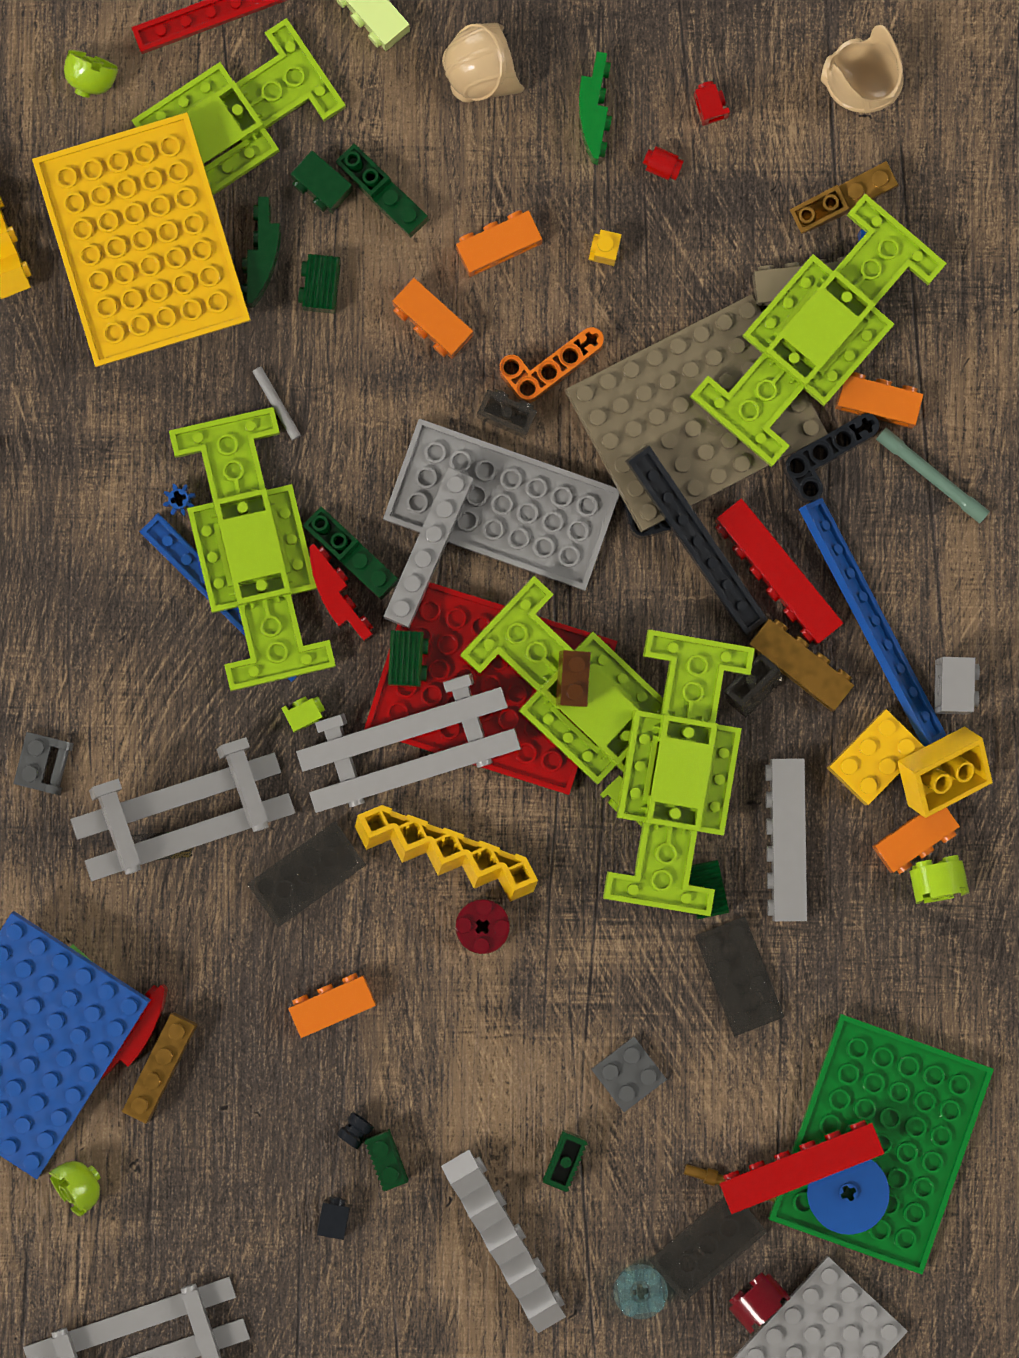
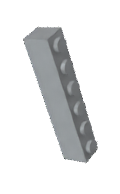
[384,468,474,629]
[765,758,807,921]

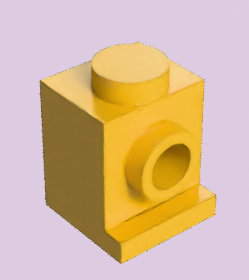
[588,230,622,266]

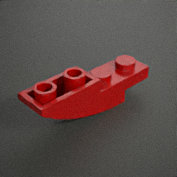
[309,543,374,642]
[101,984,168,1079]

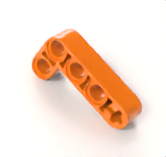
[500,327,604,403]

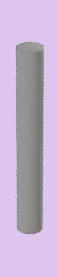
[252,366,301,441]

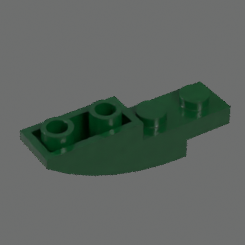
[335,143,430,238]
[242,197,281,308]
[303,506,399,600]

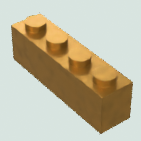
[748,619,854,712]
[122,1012,198,1124]

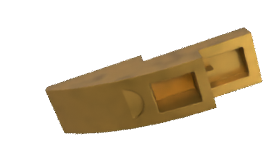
[790,161,899,234]

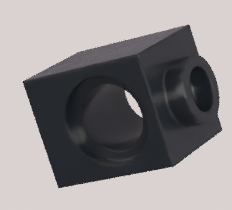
[317,1197,351,1240]

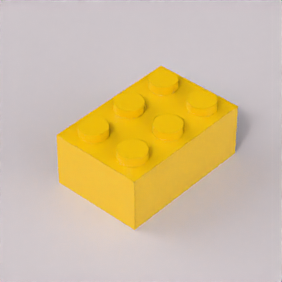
[827,709,925,805]
[897,726,993,818]

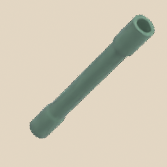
[876,427,990,524]

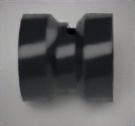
[337,1112,374,1150]

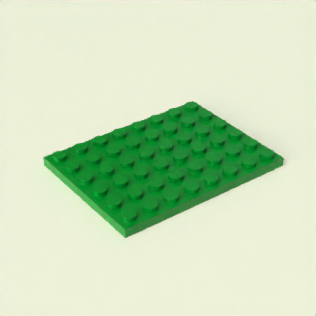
[768,1014,994,1275]

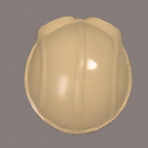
[442,23,525,103]
[821,25,904,113]

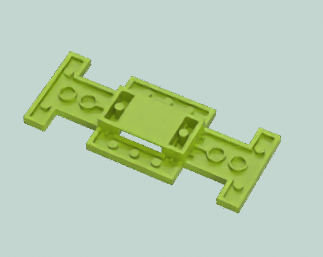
[131,18,346,195]
[690,194,947,467]
[169,407,336,692]
[460,576,663,827]
[603,630,755,916]

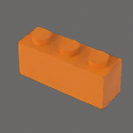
[456,210,542,277]
[392,278,474,358]
[835,372,923,428]
[872,807,960,874]
[288,973,377,1038]

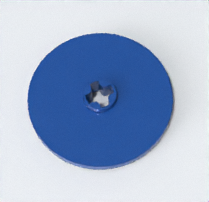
[807,1159,889,1235]

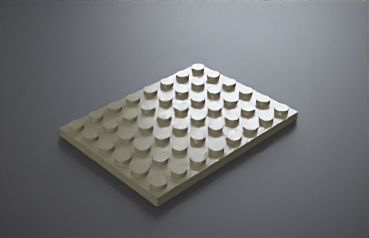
[565,294,828,532]

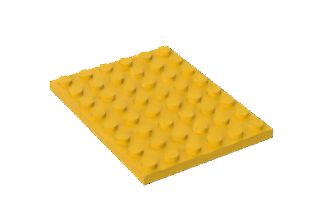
[32,112,251,367]

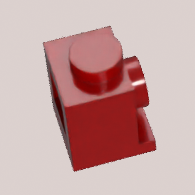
[694,81,730,126]

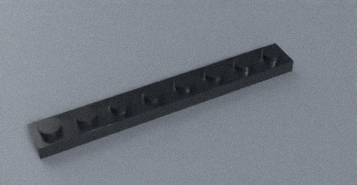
[625,445,768,636]

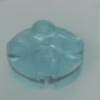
[613,1263,668,1319]

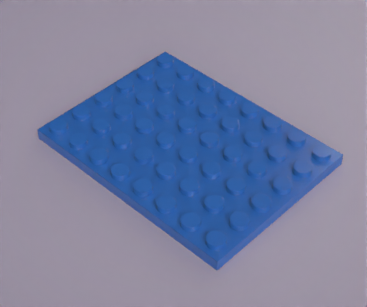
[0,911,151,1179]

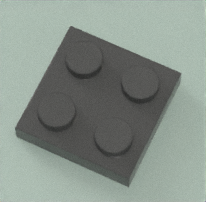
[591,1036,667,1112]

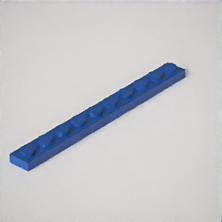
[799,498,946,747]

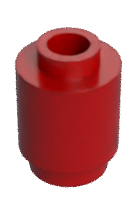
[643,146,684,181]

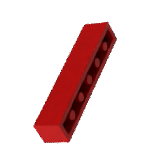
[715,498,843,645]
[719,1120,885,1214]

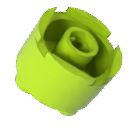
[909,855,969,904]

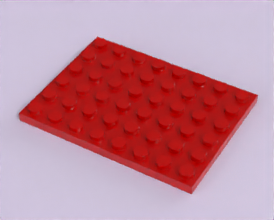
[364,582,617,795]

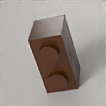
[556,650,591,707]

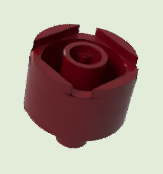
[455,899,510,954]
[728,1272,791,1334]

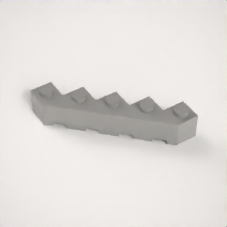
[441,1150,566,1333]

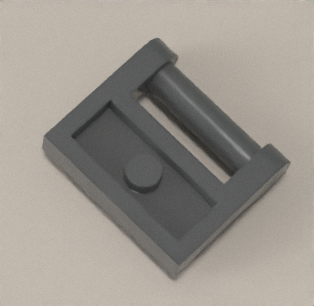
[13,732,74,796]

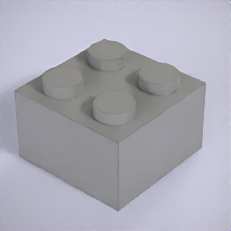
[934,657,980,715]

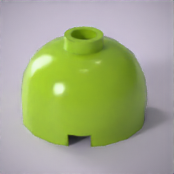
[64,50,119,98]
[49,1161,101,1217]

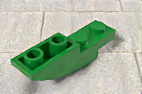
[579,51,612,165]

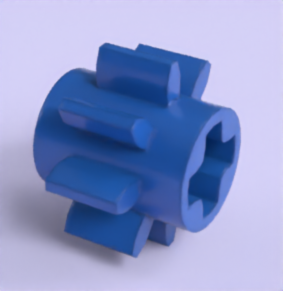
[163,483,196,517]

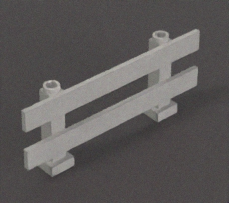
[296,673,521,813]
[70,737,295,882]
[23,1276,250,1358]

